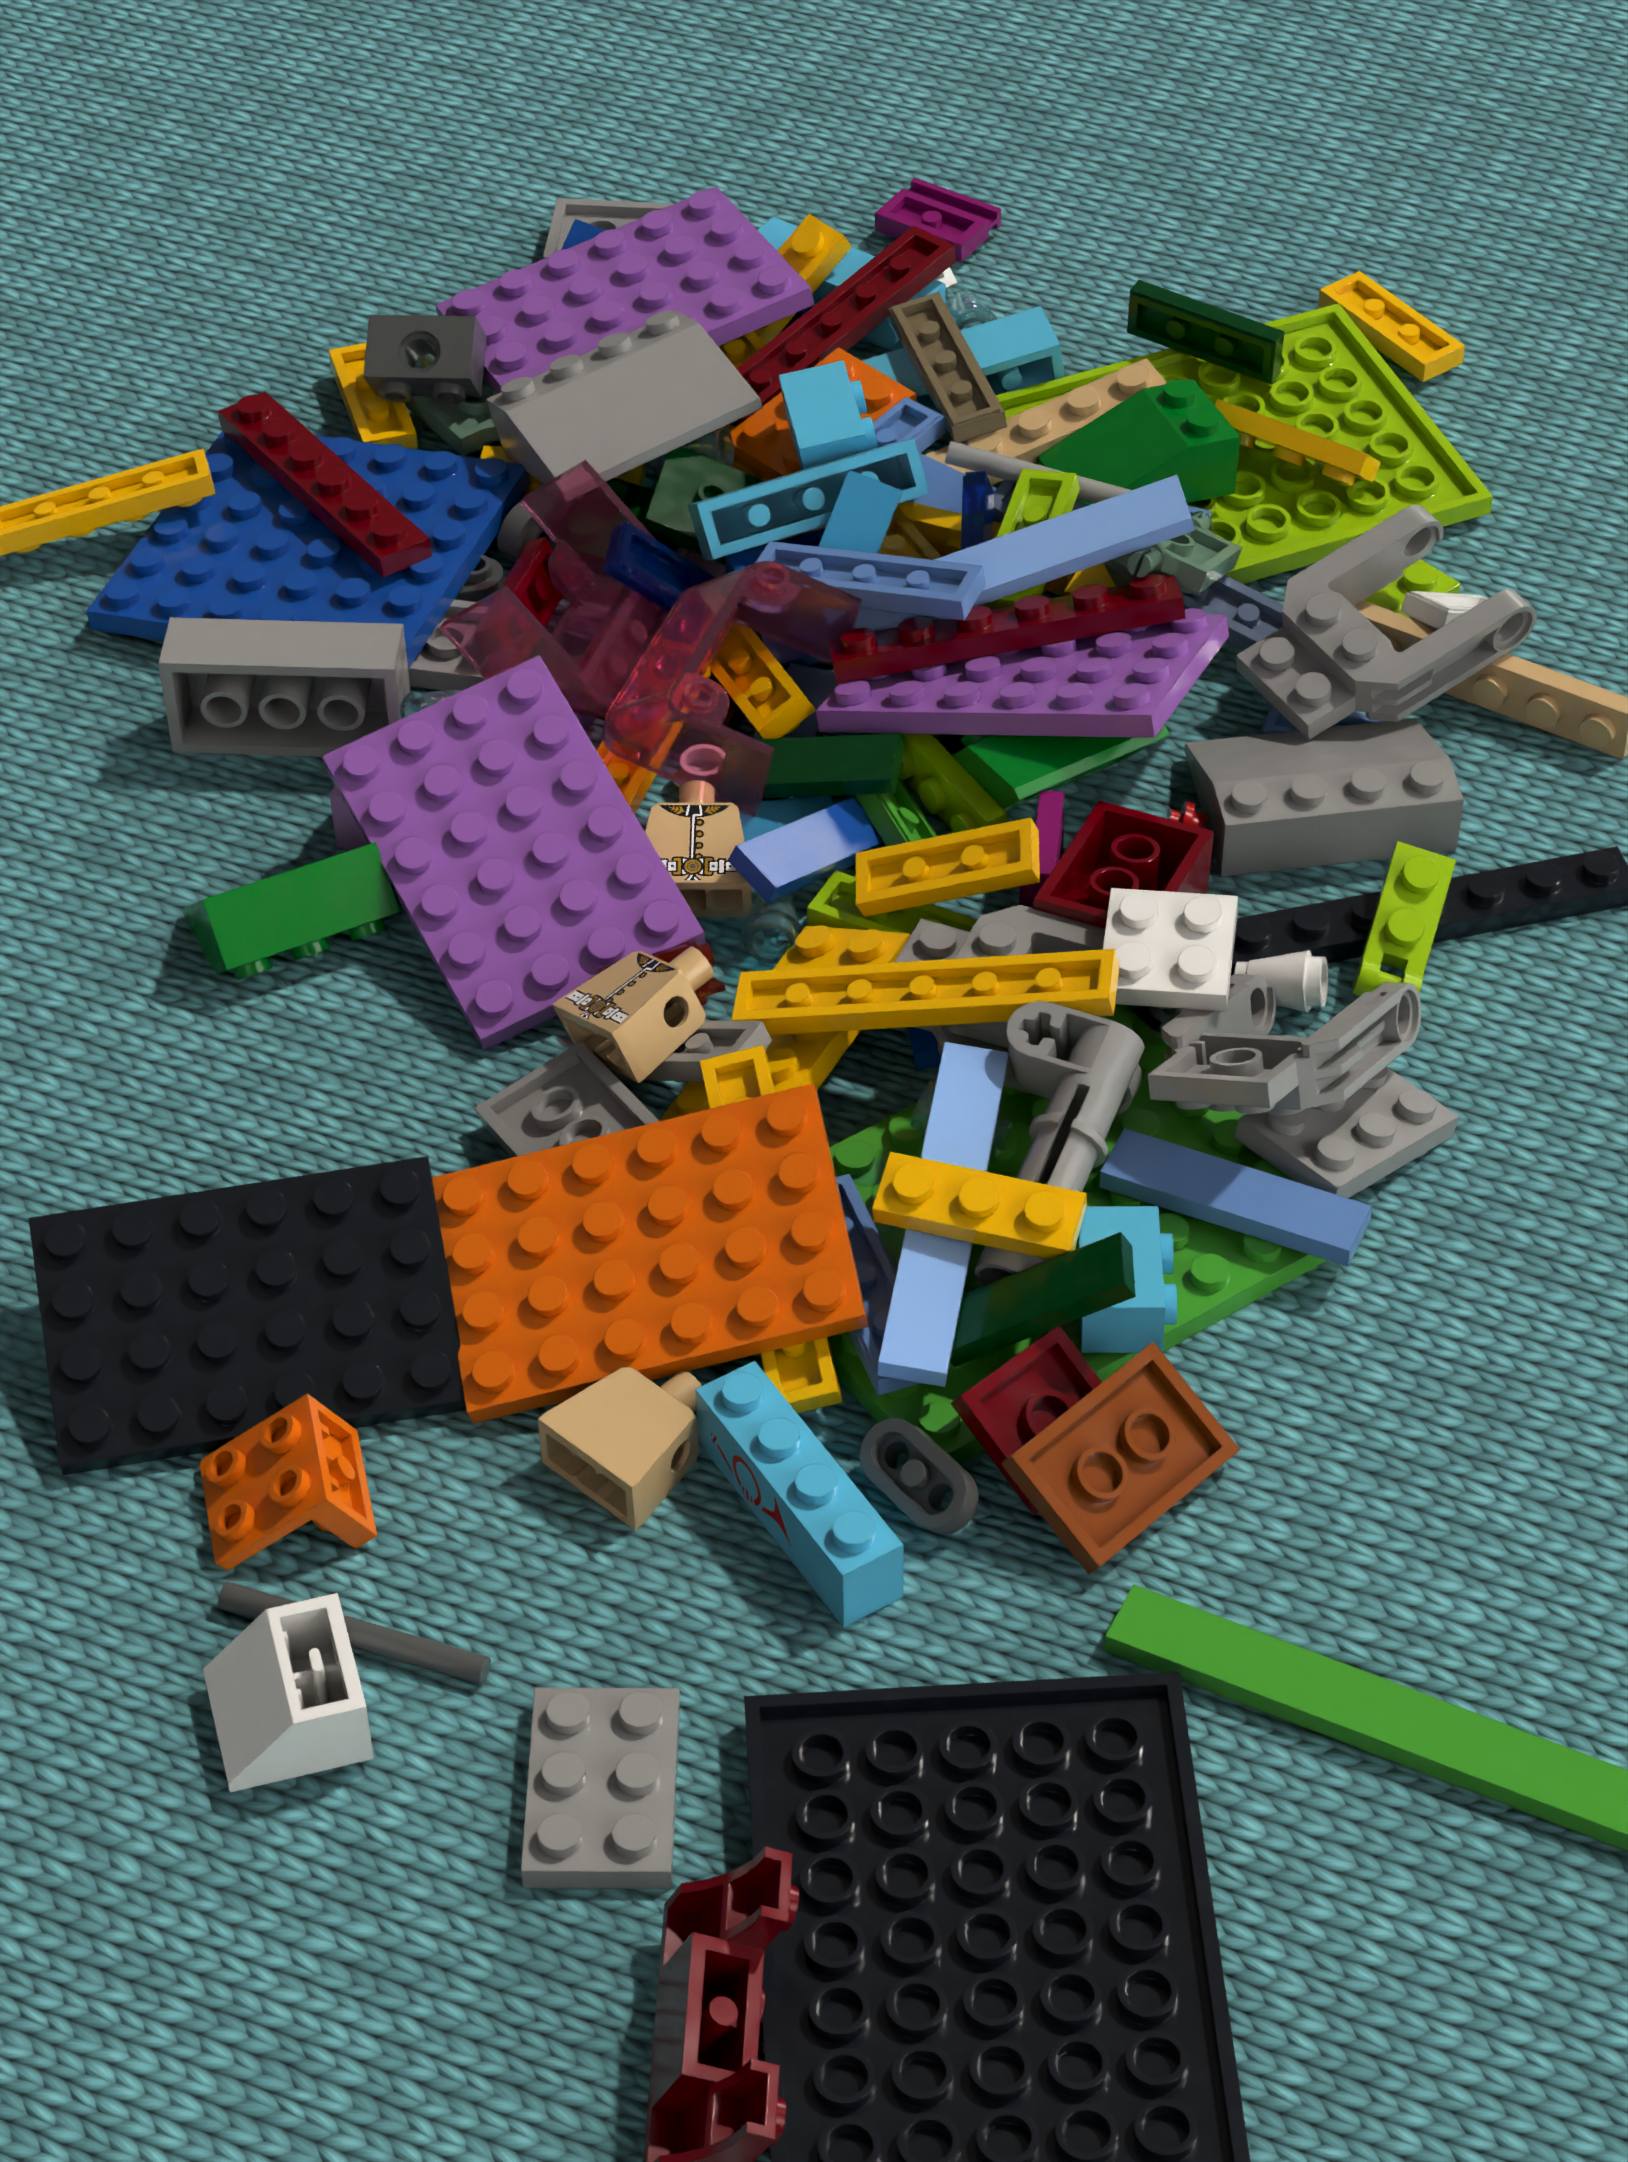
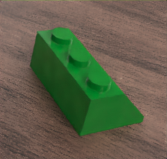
[952,724,1170,811]
[182,842,400,980]

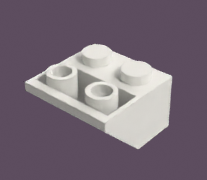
[203,1593,374,1793]

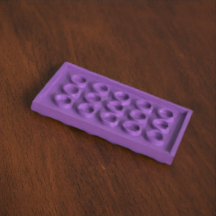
[435,186,814,394]
[816,608,1229,738]
[322,655,706,1051]

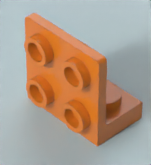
[200,1393,377,1571]

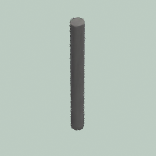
[218,1582,491,1685]

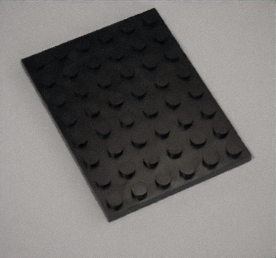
[744,1672,1250,2162]

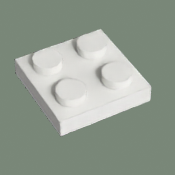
[1103,888,1238,1012]

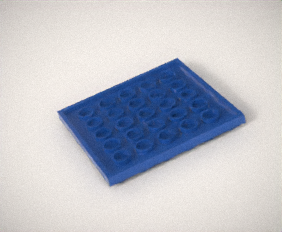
[86,431,530,669]

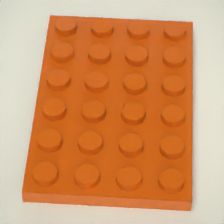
[432,1083,869,1424]

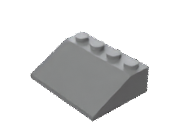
[486,310,763,499]
[1184,718,1464,877]

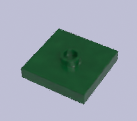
[640,447,765,566]

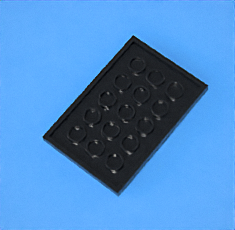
[28,1156,466,1475]

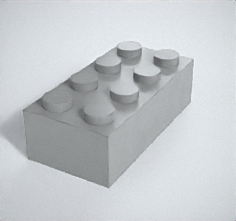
[158,617,413,757]

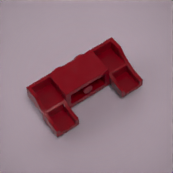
[643,1846,799,2162]

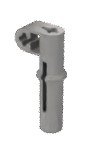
[974,1001,1145,1285]

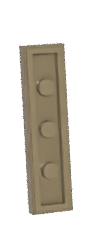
[888,292,1007,443]

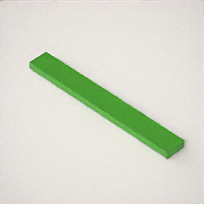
[1104,1584,1628,1851]

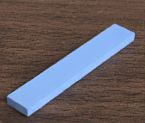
[850,475,1195,631]
[877,1042,1009,1387]

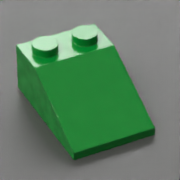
[1037,379,1240,505]

